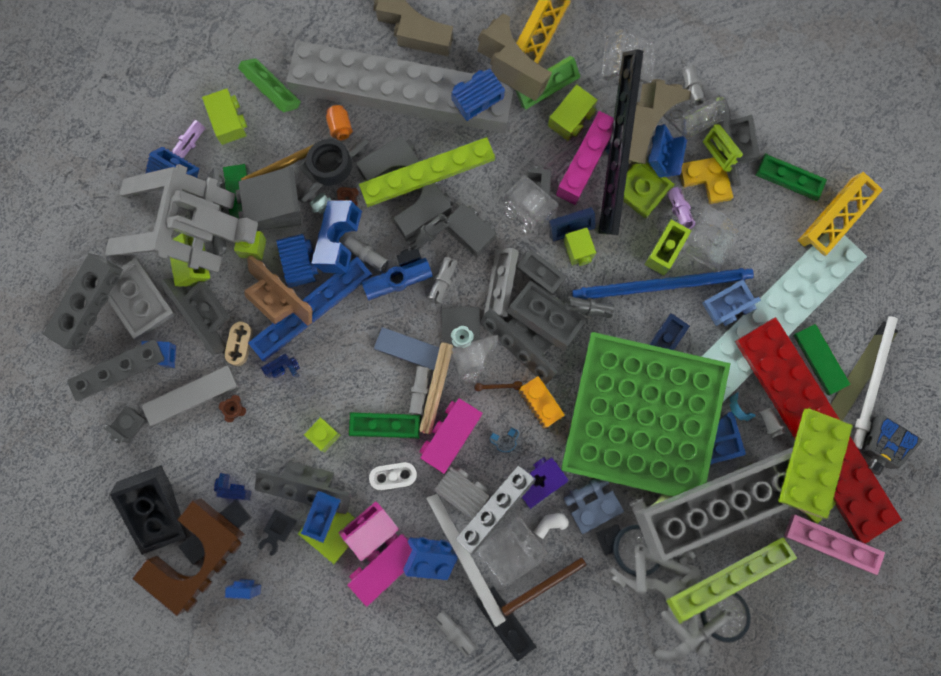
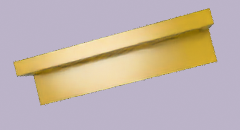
[516,0,571,64]
[797,172,883,256]

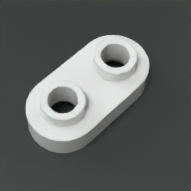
[369,462,417,490]

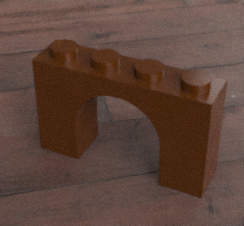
[132,498,245,616]

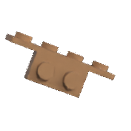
[244,255,313,326]

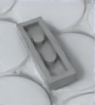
[484,248,519,317]

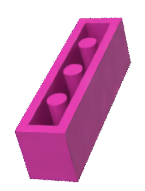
[556,111,614,205]

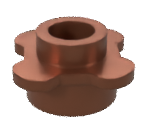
[337,187,359,207]
[219,395,247,423]

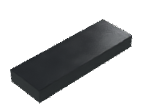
[178,499,252,565]
[474,586,537,662]

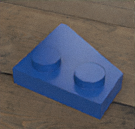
[710,411,746,464]

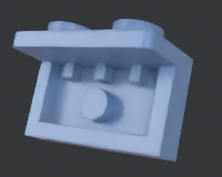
[702,280,761,326]

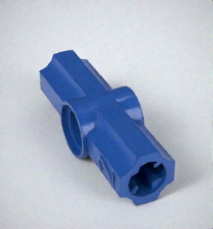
[361,258,433,301]

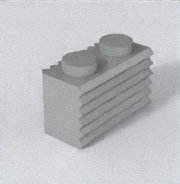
[434,467,490,519]

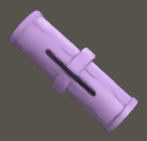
[172,120,206,158]
[667,187,695,229]

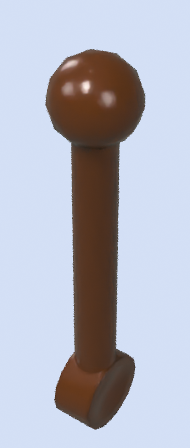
[474,381,523,392]

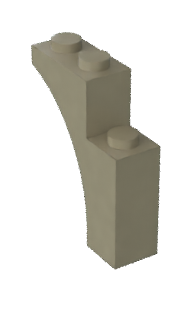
[374,0,453,57]
[477,13,552,101]
[628,79,691,165]

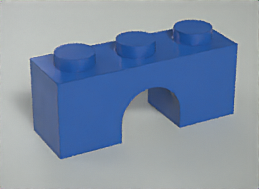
[312,201,362,273]

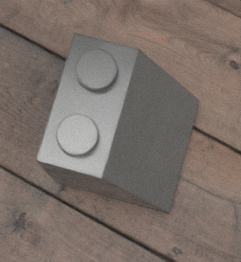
[236,167,301,231]

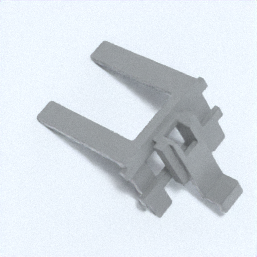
[105,164,258,272]

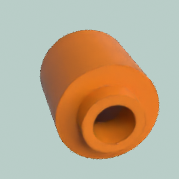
[326,105,353,141]

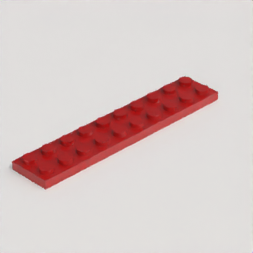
[735,317,902,544]

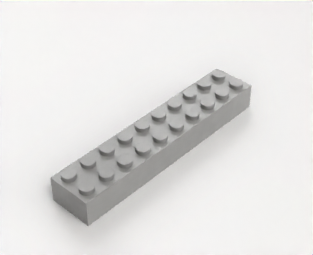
[286,41,514,134]

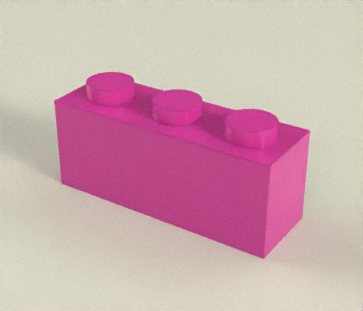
[419,398,483,474]
[347,533,412,607]

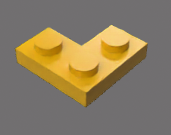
[680,157,734,204]

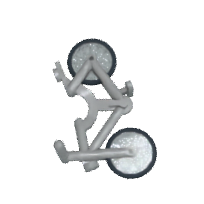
[608,525,751,661]

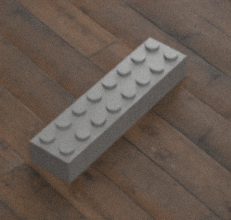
[635,447,793,562]

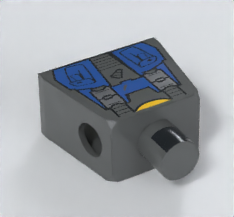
[861,415,923,475]

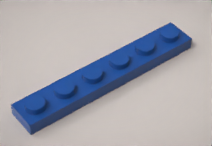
[248,257,372,362]

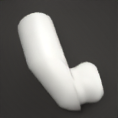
[533,513,569,539]

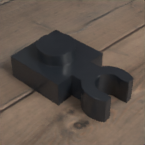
[258,509,297,556]

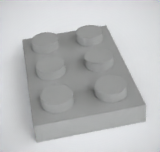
[108,258,176,341]

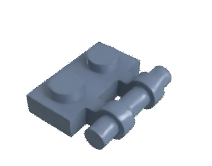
[563,478,624,534]

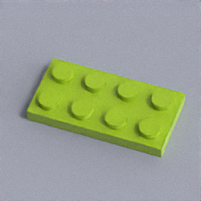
[778,409,853,519]

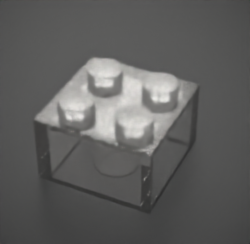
[503,174,559,237]

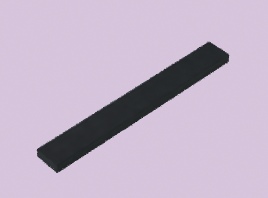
[598,49,644,235]

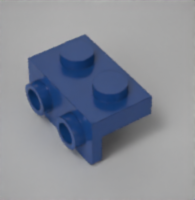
[648,124,687,178]
[403,537,458,580]

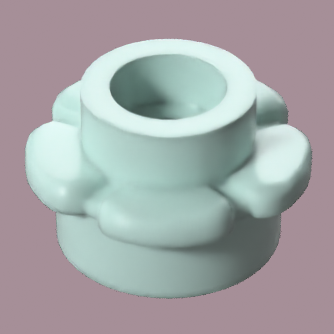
[309,193,331,214]
[451,326,474,348]

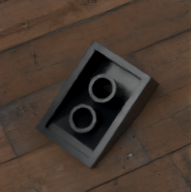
[109,465,187,555]

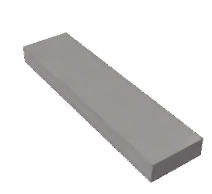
[141,365,239,427]

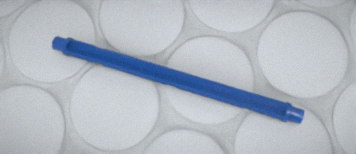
[572,268,754,300]

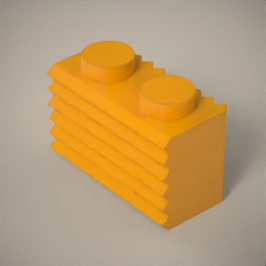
[519,376,565,429]

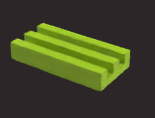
[702,124,743,172]

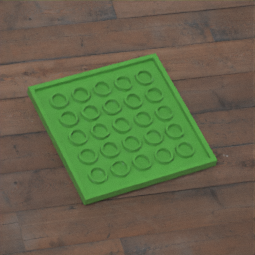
[561,332,731,497]

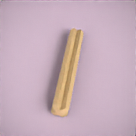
[420,342,453,434]

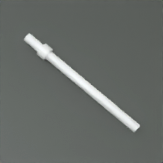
[853,316,898,449]

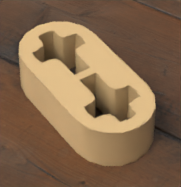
[225,322,253,366]

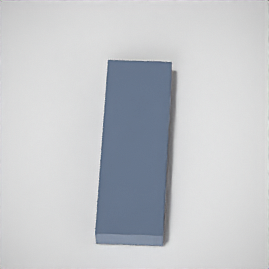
[374,327,440,371]

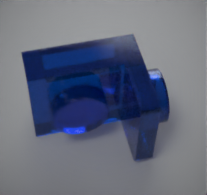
[261,353,301,379]
[214,473,251,500]

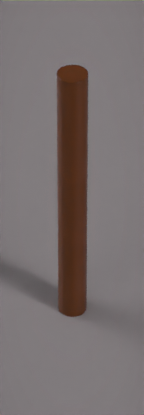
[500,557,587,617]

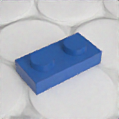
[301,491,341,543]
[225,579,261,599]

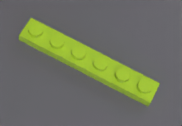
[359,137,495,207]
[666,537,797,624]

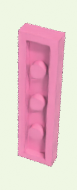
[784,514,885,575]

